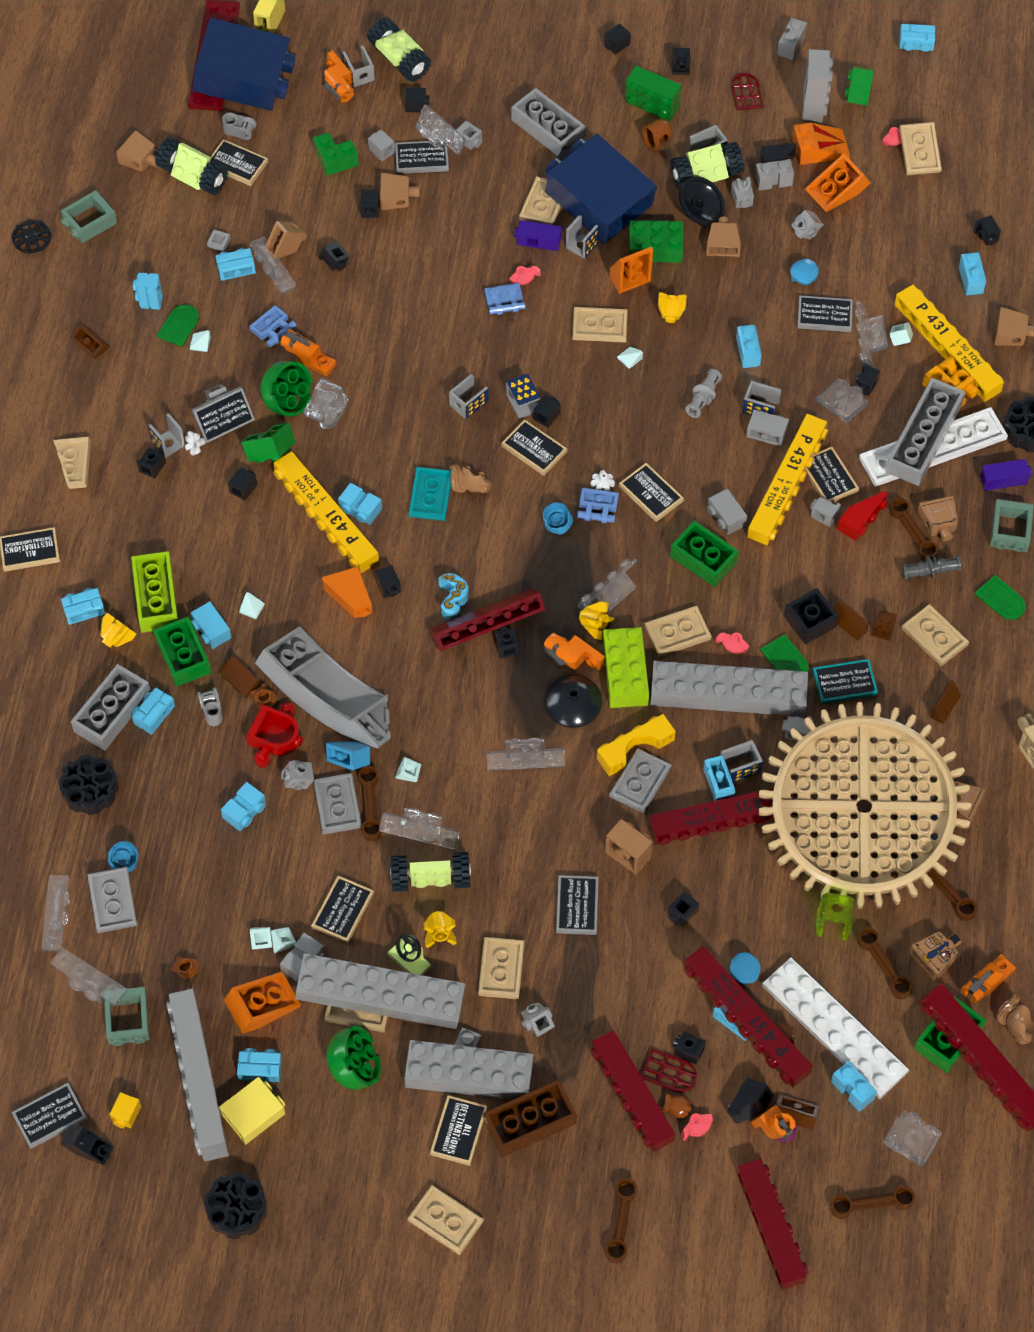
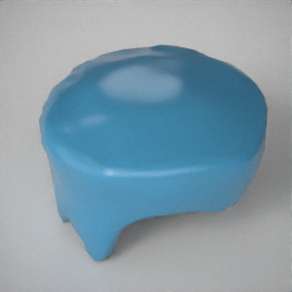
[790,259,819,286]
[543,502,573,535]
[107,841,138,873]
[729,952,761,984]

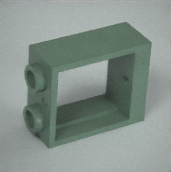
[61,190,117,244]
[990,499,1034,552]
[104,987,150,1046]

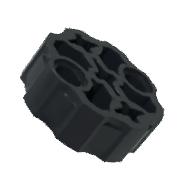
[1002,397,1034,452]
[59,755,119,815]
[204,1173,268,1239]

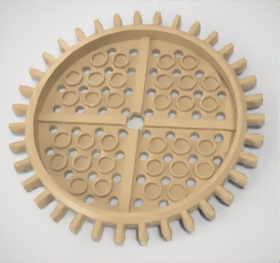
[759,702,971,909]

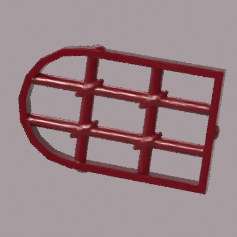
[731,73,763,110]
[641,1048,697,1093]

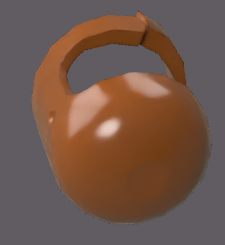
[642,119,673,152]

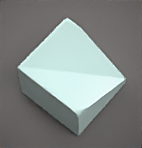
[890,323,913,346]

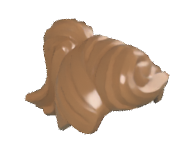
[450,464,492,493]
[997,994,1034,1045]

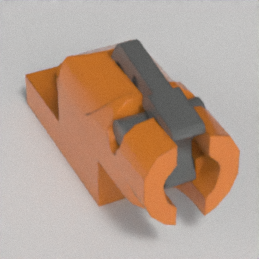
[324,50,355,103]
[280,329,337,377]
[544,633,605,671]
[961,954,1016,1003]
[751,1105,795,1142]

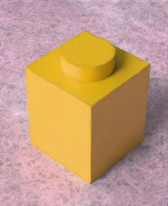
[109,1092,142,1129]

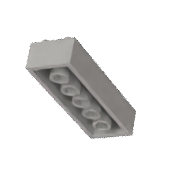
[885,378,965,486]
[404,1040,533,1100]

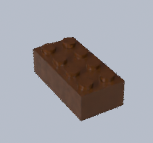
[483,1080,577,1158]

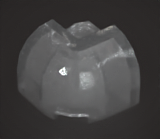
[303,378,349,429]

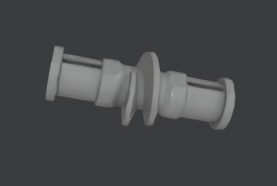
[685,369,722,418]

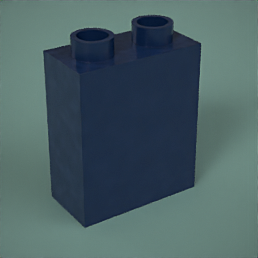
[192,18,296,111]
[545,133,657,245]

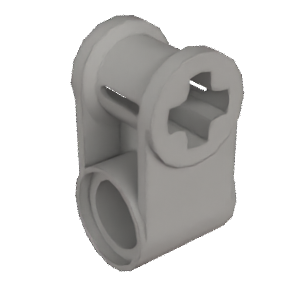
[222,113,257,140]
[197,687,223,726]

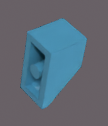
[326,742,370,770]

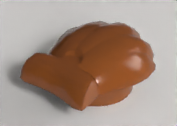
[250,684,277,709]
[170,956,199,979]
[661,1094,692,1118]

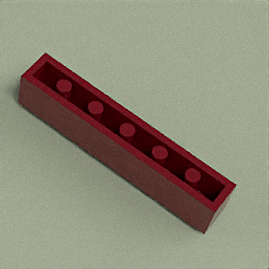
[429,588,545,651]
[590,1030,676,1152]
[736,1159,809,1290]

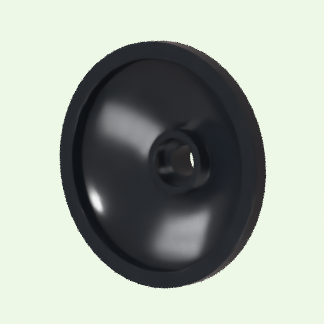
[679,176,725,226]
[544,675,602,728]

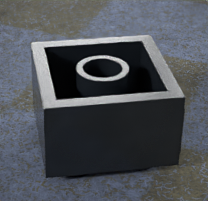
[784,588,839,645]

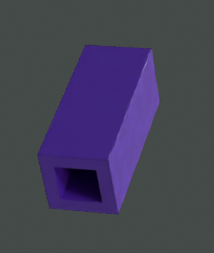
[514,220,562,251]
[980,459,1032,491]

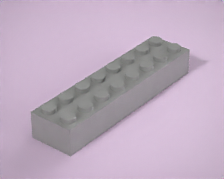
[650,661,808,717]
[295,953,465,1029]
[166,989,229,1162]

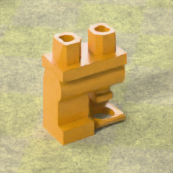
[922,356,978,407]

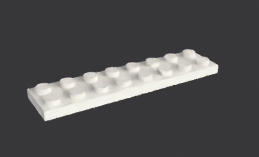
[859,407,1008,487]
[762,958,909,1099]

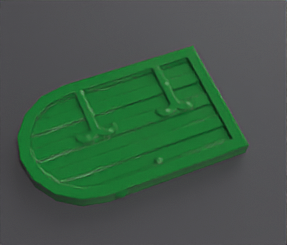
[157,305,199,347]
[975,575,1026,620]
[760,634,808,672]

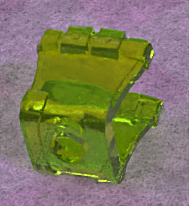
[815,893,854,940]

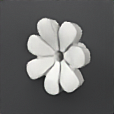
[185,431,205,455]
[590,470,615,492]

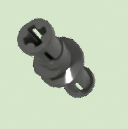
[902,555,962,580]

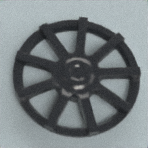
[11,220,52,254]

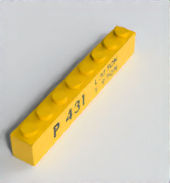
[894,284,1004,402]
[747,414,828,546]
[273,451,379,573]

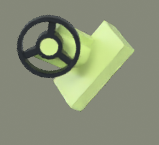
[388,934,431,975]

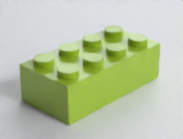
[131,551,178,633]
[603,627,649,708]

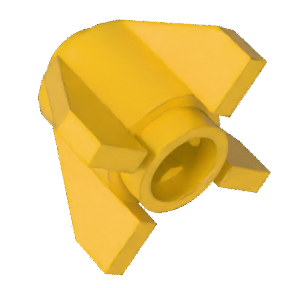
[658,292,687,323]
[579,601,615,640]
[100,613,136,648]
[423,911,457,948]

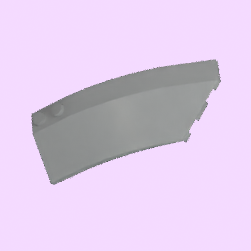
[255,626,391,749]

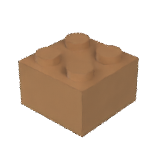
[605,819,653,875]

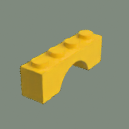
[597,714,676,776]

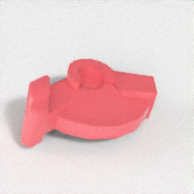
[882,127,902,146]
[509,266,541,285]
[715,632,750,654]
[681,1113,713,1141]

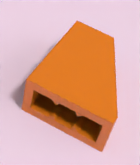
[322,567,372,618]

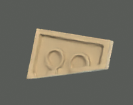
[53,437,91,489]

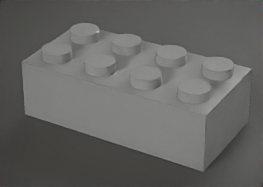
[802,49,833,123]
[511,88,585,156]
[71,664,151,751]

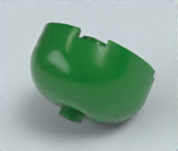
[260,361,313,416]
[326,1026,381,1090]

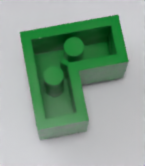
[844,65,874,105]
[313,132,359,176]
[241,423,296,463]

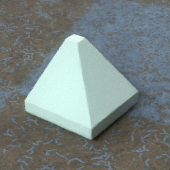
[190,330,211,352]
[617,347,643,369]
[239,592,265,619]
[395,757,421,782]
[250,927,272,950]
[271,927,296,954]

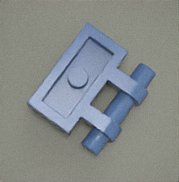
[484,283,525,315]
[249,305,297,347]
[577,488,619,524]

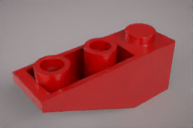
[837,491,888,541]

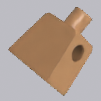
[116,130,158,172]
[380,173,419,210]
[706,217,741,257]
[265,221,307,259]
[994,307,1034,346]

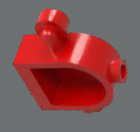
[246,702,303,768]

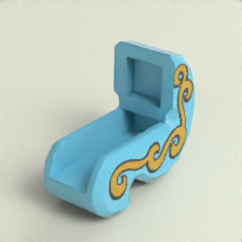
[438,573,469,621]

